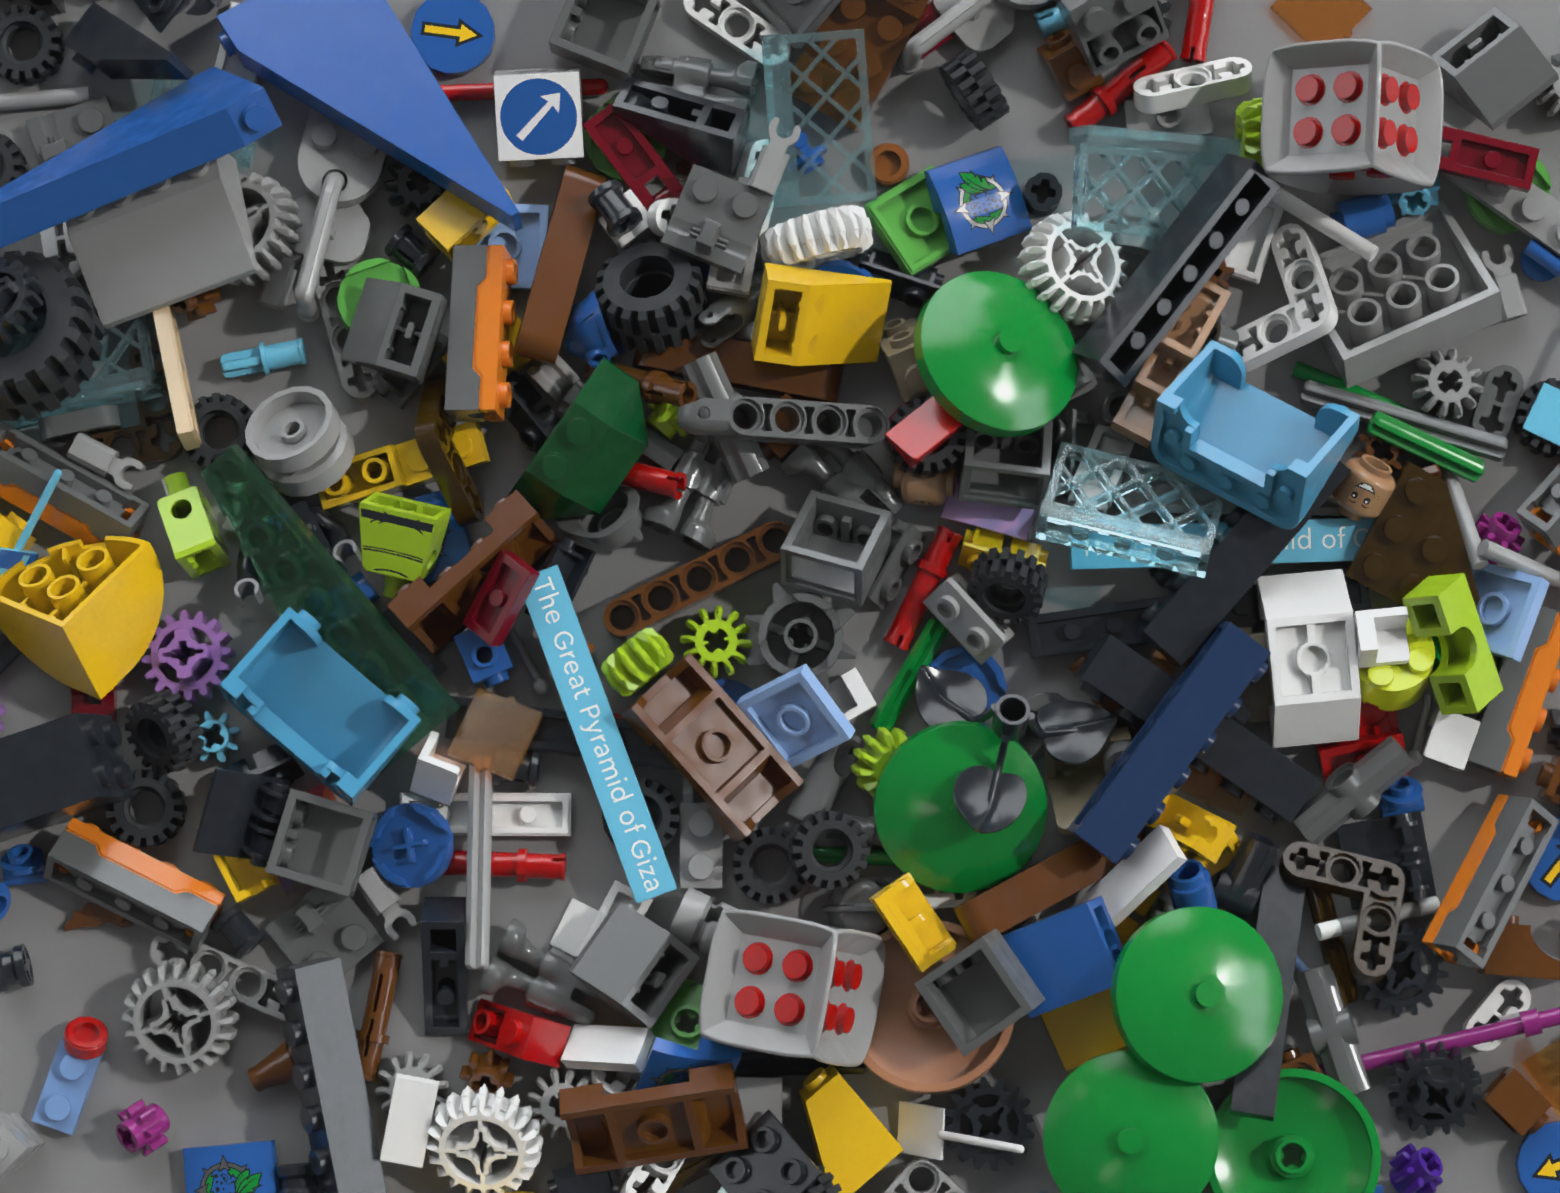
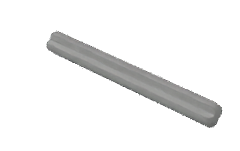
[465,756,493,970]

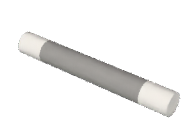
[1315,896,1440,941]

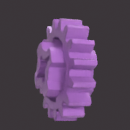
[141,610,237,704]

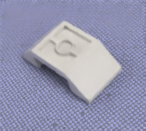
[1256,569,1361,748]

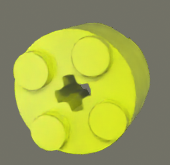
[1358,618,1435,711]

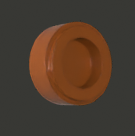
[867,143,909,187]

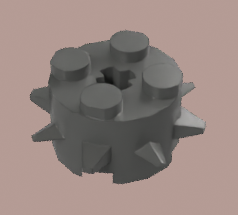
[744,583,857,690]

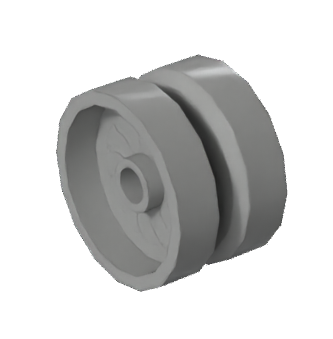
[245,386,355,497]

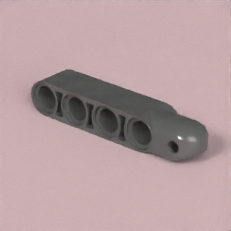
[677,396,890,449]

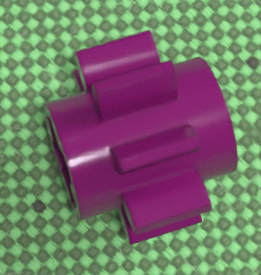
[1475,512,1525,565]
[116,1099,170,1157]

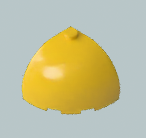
[0,536,164,700]

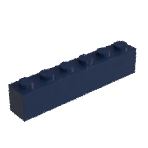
[1067,621,1271,864]

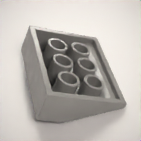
[66,153,258,329]
[1295,200,1502,388]

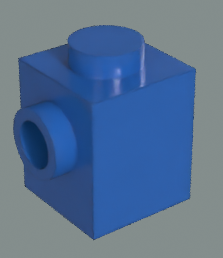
[453,629,516,689]

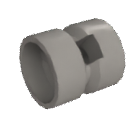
[668,887,735,956]

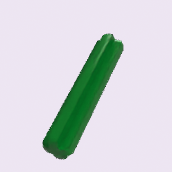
[1367,411,1485,483]
[869,618,949,731]

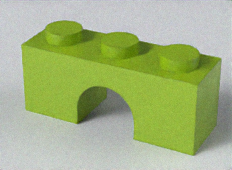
[1402,573,1503,715]

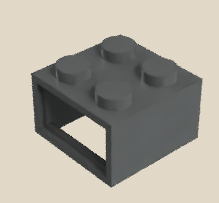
[549,0,661,82]
[958,420,1053,511]
[780,490,892,606]
[265,788,379,897]
[914,928,1046,1056]

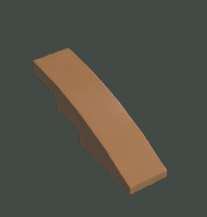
[1110,280,1232,448]

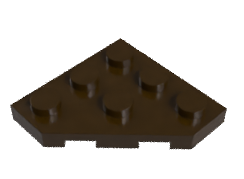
[1344,461,1480,607]

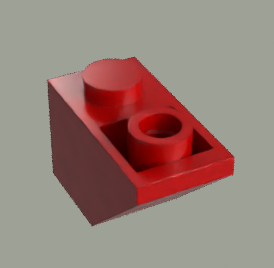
[468,998,571,1068]

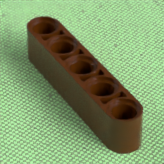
[513,165,607,366]
[632,333,844,403]
[603,521,790,639]
[953,830,1146,944]

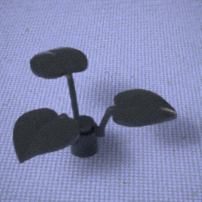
[915,665,1117,834]

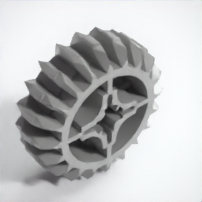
[230,172,303,287]
[121,958,240,1075]

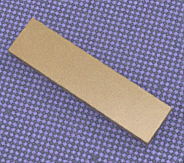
[152,305,202,451]

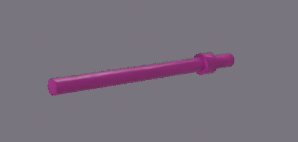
[1318,1007,1560,1075]

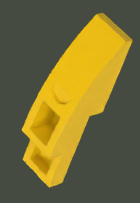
[318,422,491,510]

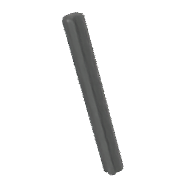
[1300,380,1508,462]

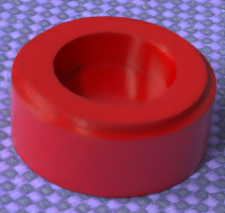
[64,1016,108,1060]

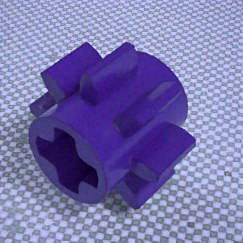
[1389,1143,1443,1193]

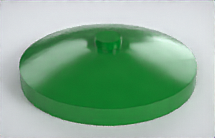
[914,271,1078,437]
[873,721,1047,893]
[1111,907,1283,1083]
[1043,1049,1219,1193]
[1208,1068,1381,1193]

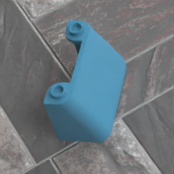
[1151,340,1361,529]
[220,607,421,806]

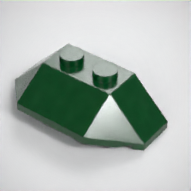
[507,357,649,520]

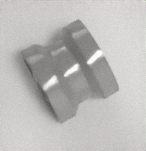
[527,355,580,403]

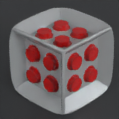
[1261,38,1444,195]
[699,908,886,1067]

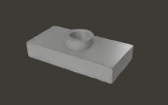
[1123,100,1213,145]

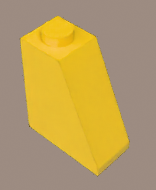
[799,1065,904,1193]

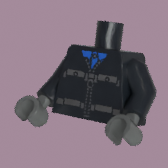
[234,486,362,608]

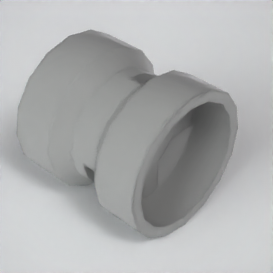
[1113,204,1162,255]

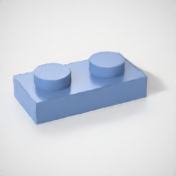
[31,1039,104,1135]

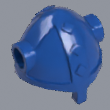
[562,290,626,368]

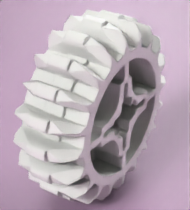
[759,205,873,269]
[1017,210,1129,326]
[426,1084,543,1193]

